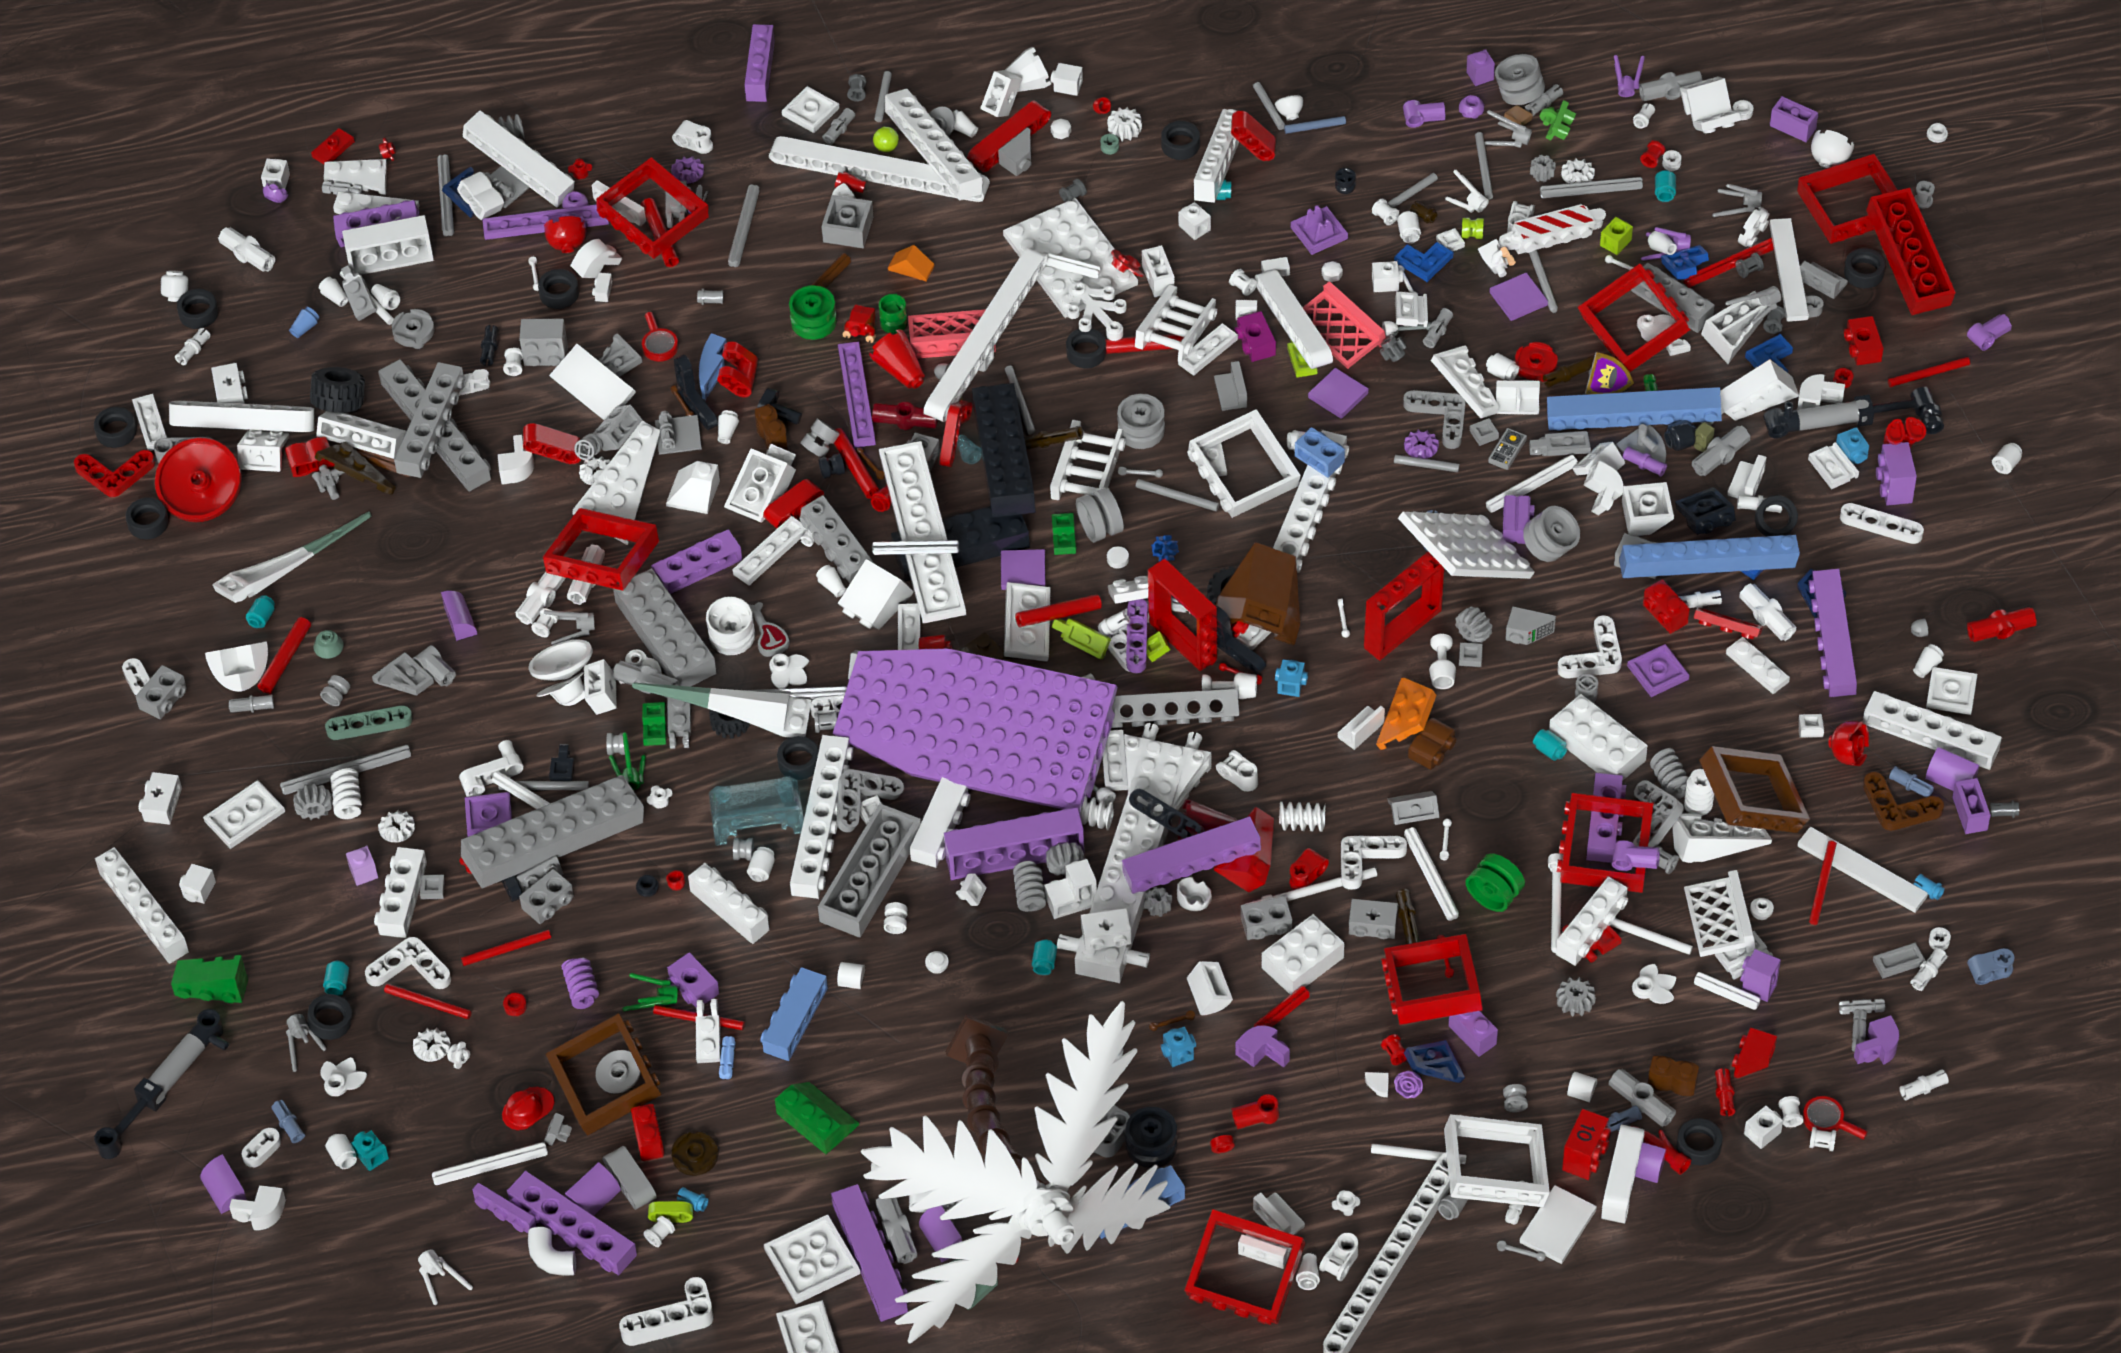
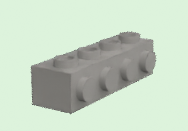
[1631,263,1715,333]
[800,496,873,583]

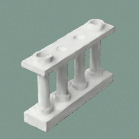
[1135,284,1217,362]
[1050,420,1126,500]

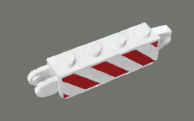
[1498,204,1606,254]

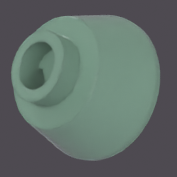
[313,630,344,659]

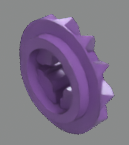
[671,156,704,184]
[1404,429,1439,459]

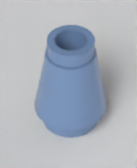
[289,307,319,338]

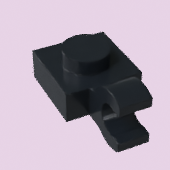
[549,744,575,781]

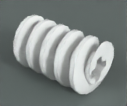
[330,768,362,819]
[1684,769,1714,816]
[1079,795,1114,830]
[1279,802,1325,832]

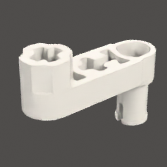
[459,740,523,797]

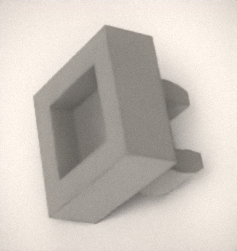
[543,1113,572,1145]

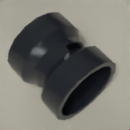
[1919,404,1944,434]
[818,453,845,479]

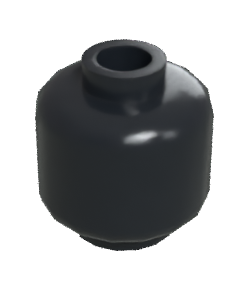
[1664,420,1697,451]

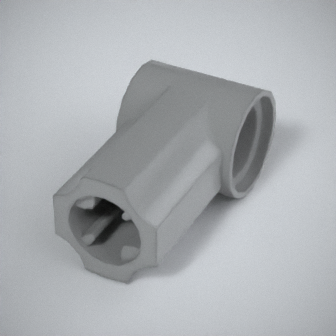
[413,645,456,687]

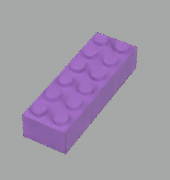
[944,807,1084,880]

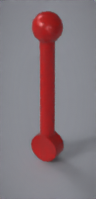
[1219,663,1262,685]
[1437,935,1454,978]

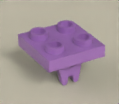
[1291,205,1348,255]

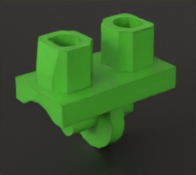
[1540,100,1576,140]

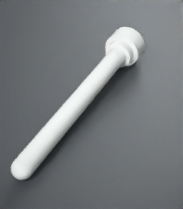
[1548,853,1563,953]

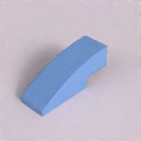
[699,333,727,400]

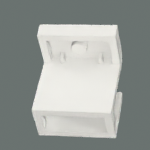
[1680,77,1741,133]

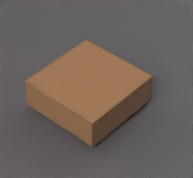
[1504,105,1533,126]

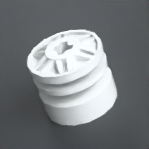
[706,597,755,655]

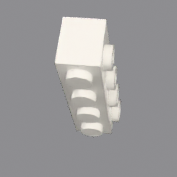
[688,863,769,944]
[1556,877,1628,966]

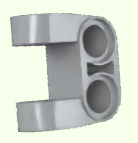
[1094,1105,1130,1157]

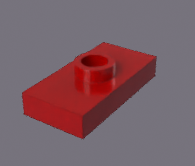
[311,128,355,165]

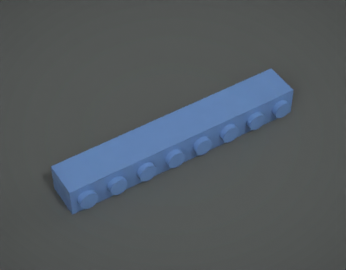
[1547,387,1722,430]
[1619,535,1800,578]

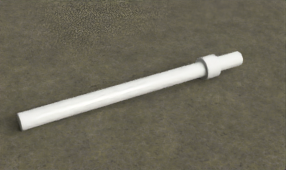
[1246,868,1377,904]

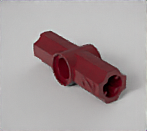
[872,402,938,430]

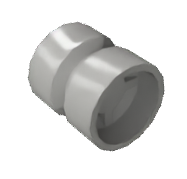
[800,418,840,458]

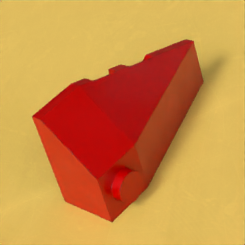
[1214,807,1274,893]

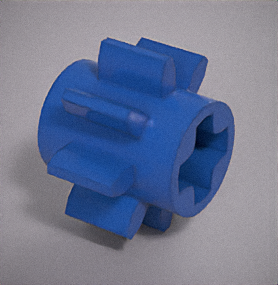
[1151,535,1179,562]

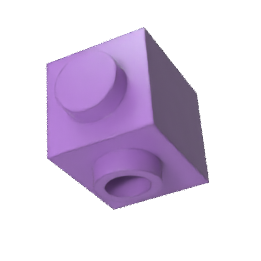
[1467,50,1495,86]

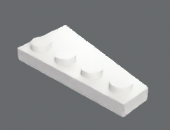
[333,192,419,223]

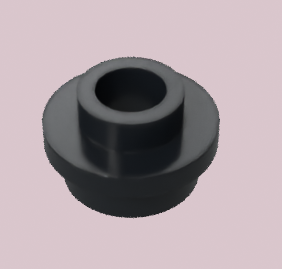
[636,875,659,897]

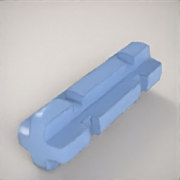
[719,1036,735,1079]

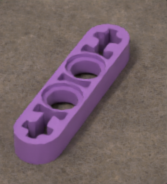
[1126,599,1148,673]

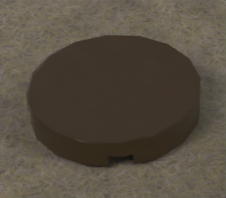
[671,1132,719,1176]

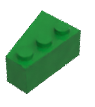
[171,955,248,1003]

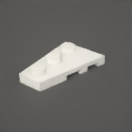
[324,159,387,195]

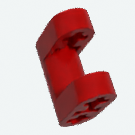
[717,342,758,397]

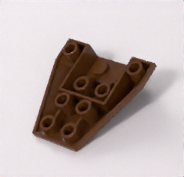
[1215,542,1300,646]

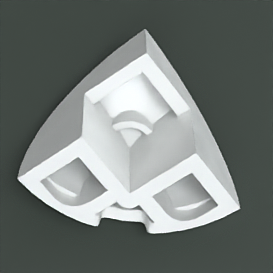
[205,642,268,691]

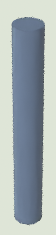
[1284,116,1346,134]

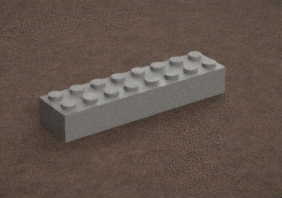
[461,775,644,888]

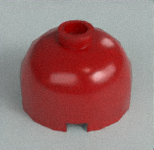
[544,216,586,253]
[1828,721,1869,766]

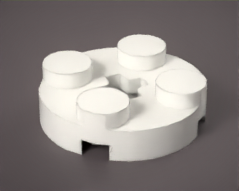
[1738,207,1769,247]

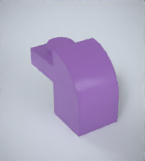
[1854,1016,1899,1065]
[1236,1026,1290,1067]

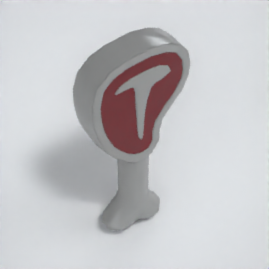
[749,602,790,657]

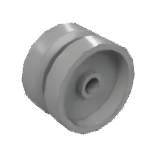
[1495,54,1545,105]
[1117,394,1165,449]
[1076,487,1124,543]
[1523,506,1580,562]

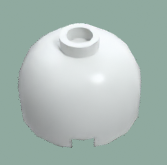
[1811,130,1854,168]

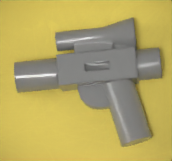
[312,465,345,500]

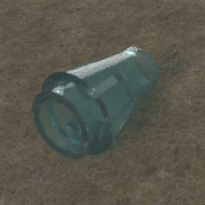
[957,435,981,464]

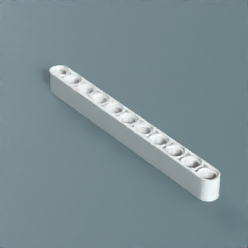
[769,136,990,202]
[924,247,1048,422]
[1323,1153,1460,1353]

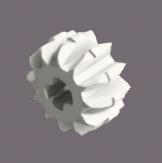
[1107,107,1142,141]

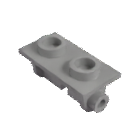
[515,855,563,893]

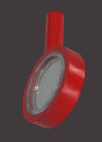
[642,312,678,362]
[1803,1096,1868,1140]

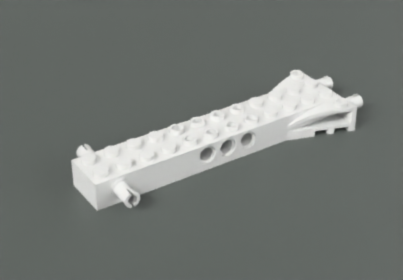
[1057,723,1211,983]

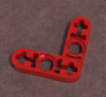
[940,400,973,467]
[74,450,155,497]

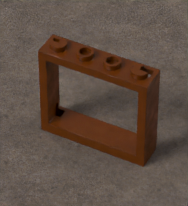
[1699,746,1810,833]
[546,1013,662,1136]

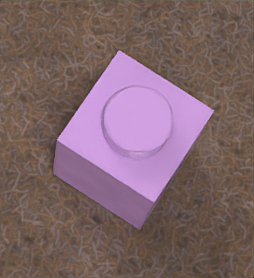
[346,846,378,886]

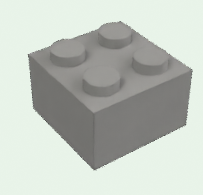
[822,195,874,248]
[520,319,568,366]

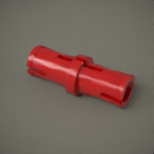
[1715,1068,1735,1116]

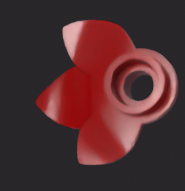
[1111,249,1144,277]

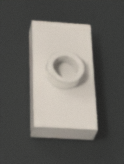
[1202,443,1227,477]

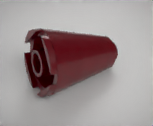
[1178,799,1238,840]

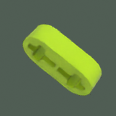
[648,1201,693,1223]

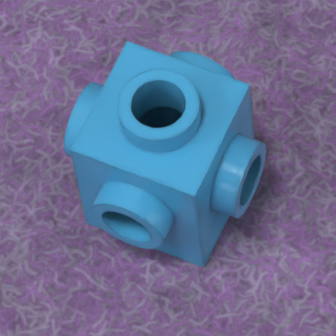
[1275,659,1308,697]
[1161,1027,1196,1067]

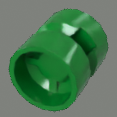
[879,294,907,334]

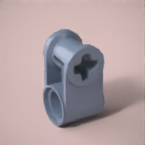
[1967,948,2014,985]

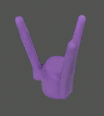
[1614,55,1645,97]
[1641,227,1691,261]

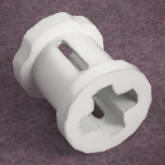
[1372,199,1399,225]
[1229,269,1257,296]
[503,348,523,376]
[531,608,558,638]
[1778,1096,1803,1127]
[1809,1127,1836,1152]
[644,1216,675,1247]

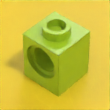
[1600,217,1633,255]

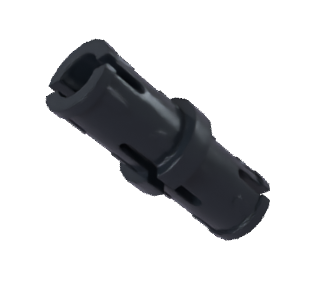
[480,325,499,366]

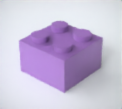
[1876,442,1917,505]

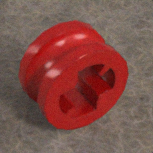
[1833,368,1854,389]

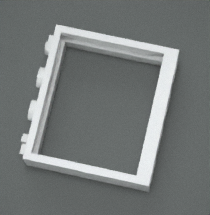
[1187,409,1301,518]
[1444,1114,1550,1207]

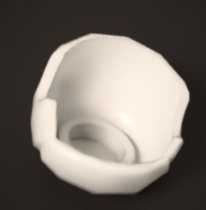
[1177,877,1212,911]

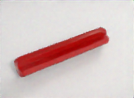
[1254,986,1310,1027]

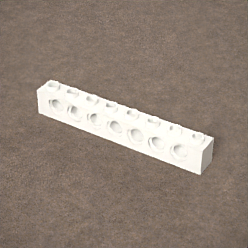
[885,89,984,201]
[1273,430,1349,573]
[790,735,853,899]

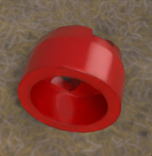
[1093,97,1111,114]
[666,871,685,891]

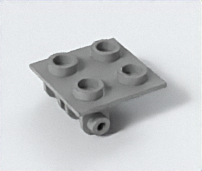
[482,166,530,208]
[655,411,702,455]

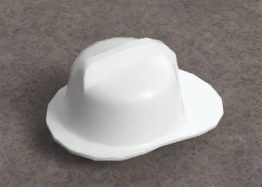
[536,672,585,706]

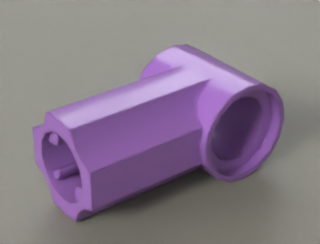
[1403,100,1445,128]
[1967,314,2012,351]
[1612,841,1660,871]

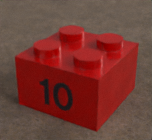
[1562,1109,1611,1180]

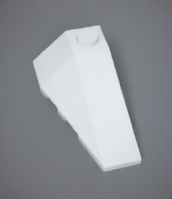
[1673,814,1772,863]

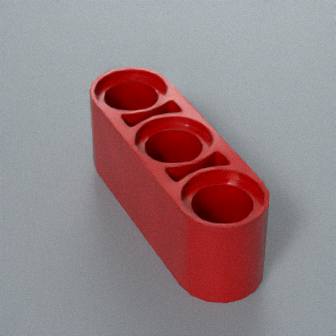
[1231,111,1276,161]
[523,423,581,464]
[763,479,824,529]

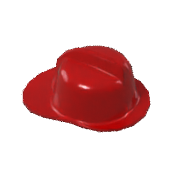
[502,1087,554,1130]

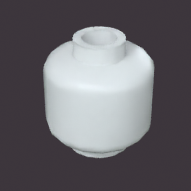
[161,271,188,302]

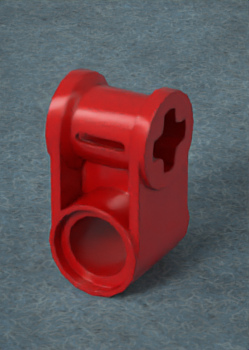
[1289,848,1329,890]

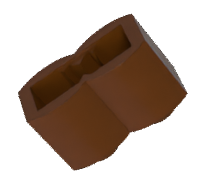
[755,404,788,450]
[1408,718,1457,770]
[1648,1056,1699,1096]

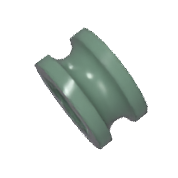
[1100,134,1119,155]

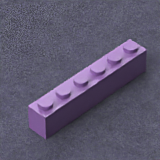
[1809,569,1857,697]
[1122,817,1261,894]
[831,1184,908,1322]

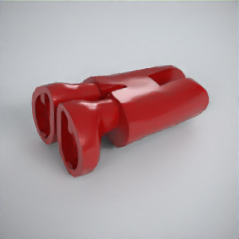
[1883,417,1926,448]

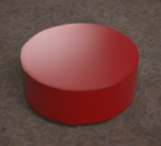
[503,993,527,1016]
[1210,1135,1235,1154]

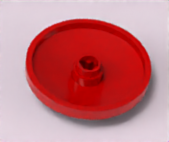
[155,438,242,522]

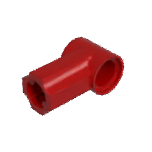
[1231,1094,1279,1129]

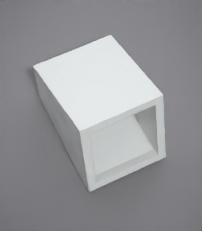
[838,559,914,630]

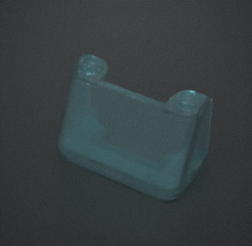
[709,776,804,846]

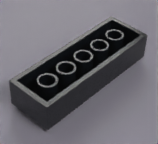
[891,506,1030,582]

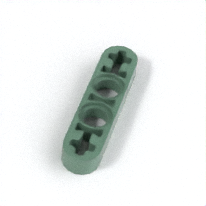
[325,706,413,740]

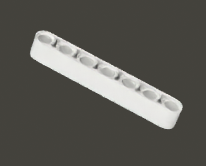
[1255,269,1333,369]
[169,401,314,432]

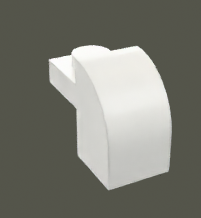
[571,239,622,278]
[1797,374,1845,409]
[498,435,534,484]
[1584,461,1623,515]
[230,1185,286,1230]

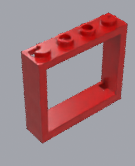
[1797,154,1898,244]
[596,157,709,259]
[1577,264,1690,373]
[543,508,659,591]
[1364,551,1444,661]
[1148,558,1217,671]
[1557,793,1654,893]
[1381,934,1482,1025]
[1184,1209,1305,1325]

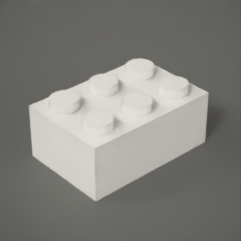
[1262,914,1344,994]

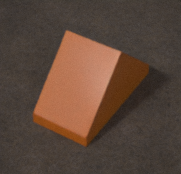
[888,245,934,281]

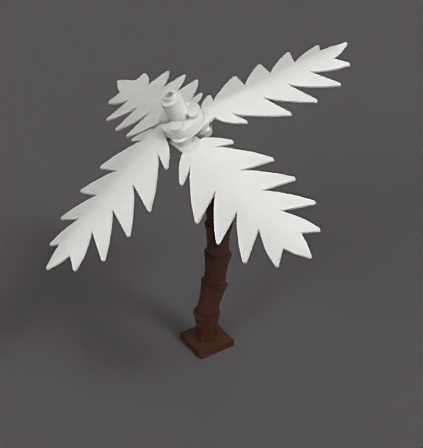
[861,1001,1170,1343]

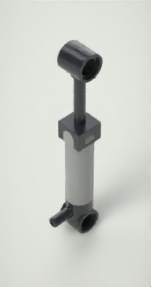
[1763,387,1935,438]
[94,1009,229,1159]

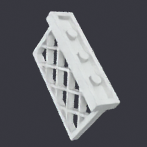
[1684,870,1756,957]

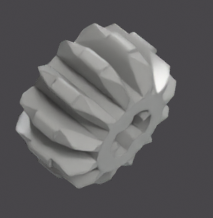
[1455,606,1493,644]
[293,783,332,820]
[1046,842,1084,876]
[1556,977,1596,1017]

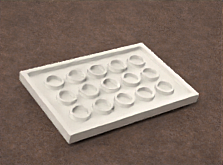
[1003,198,1138,318]
[1398,511,1535,579]

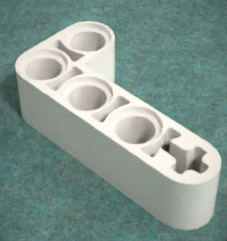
[1601,1124,1645,1224]
[619,1277,713,1346]

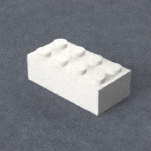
[342,215,434,275]
[1549,694,1648,781]

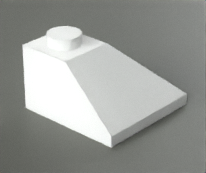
[666,461,720,514]

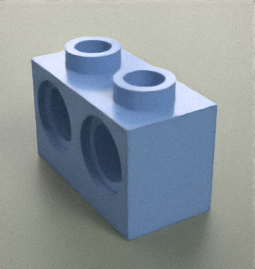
[1295,427,1345,478]

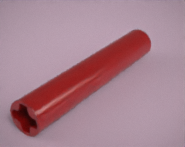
[641,198,679,267]
[1105,334,1184,354]
[834,428,879,499]
[1015,594,1102,628]
[257,617,311,694]

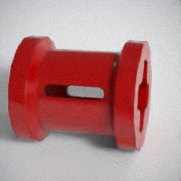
[1640,140,1665,168]
[1381,1034,1407,1066]

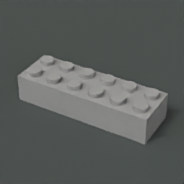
[613,568,716,687]
[818,803,921,938]

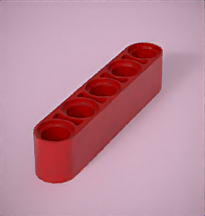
[967,100,1051,172]

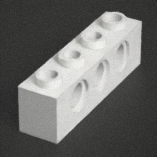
[316,411,407,459]
[374,847,427,938]

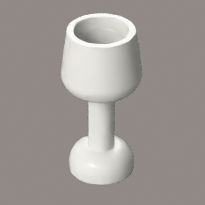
[1429,634,1456,689]
[1202,673,1257,699]

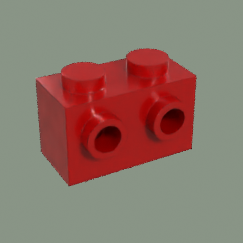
[1643,579,1690,634]

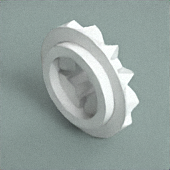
[1561,158,1595,183]
[579,456,610,485]
[378,810,415,842]
[413,1027,450,1062]

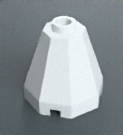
[1005,47,1051,92]

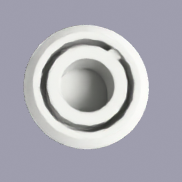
[1275,95,1303,120]

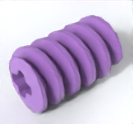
[561,958,599,1009]

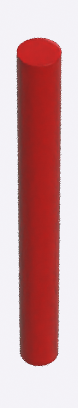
[1888,357,1970,387]
[1809,841,1837,925]
[461,929,551,966]
[384,984,471,1019]
[653,1005,745,1031]

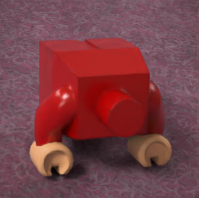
[843,305,876,343]

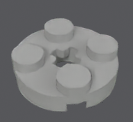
[392,309,435,349]

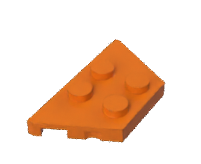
[1376,678,1437,750]

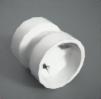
[884,902,908,934]

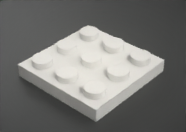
[764,1215,860,1304]

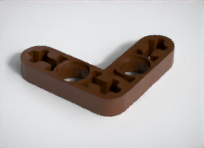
[1863,772,1944,831]

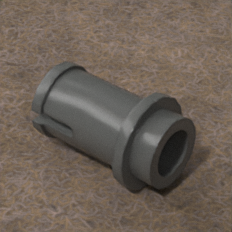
[1990,800,2019,818]

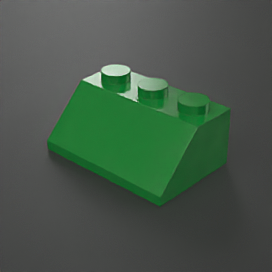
[775,1082,859,1155]

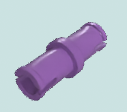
[1623,446,1667,477]

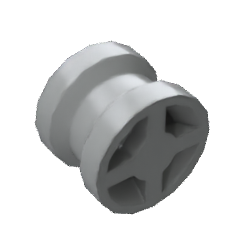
[606,733,625,755]
[733,838,754,861]
[1503,1084,1528,1112]

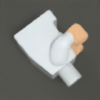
[1478,239,1516,277]

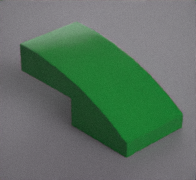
[1052,513,1076,555]
[642,702,666,746]

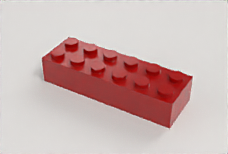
[1866,188,1956,315]

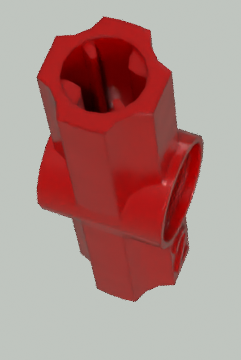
[1967,607,2037,642]

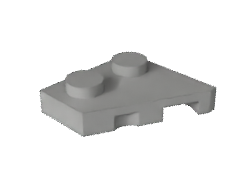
[598,333,642,377]
[372,653,434,695]

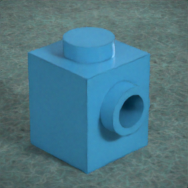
[1836,427,1869,464]

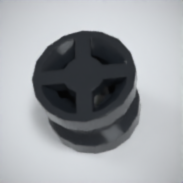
[1335,168,1356,194]

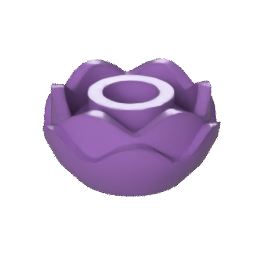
[1459,95,1485,119]
[263,183,288,203]
[562,192,588,209]
[1394,1071,1423,1098]

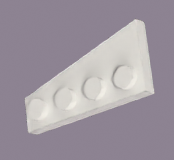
[1431,345,1499,418]

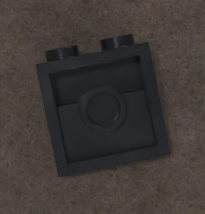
[1675,487,1736,535]

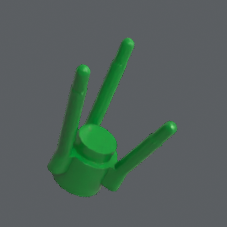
[609,732,646,790]
[622,973,677,1011]

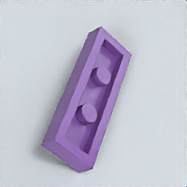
[472,1183,537,1233]

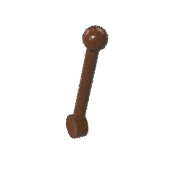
[670,385,694,416]
[856,447,885,480]
[1149,1010,1195,1031]

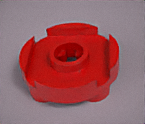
[1515,342,1558,382]

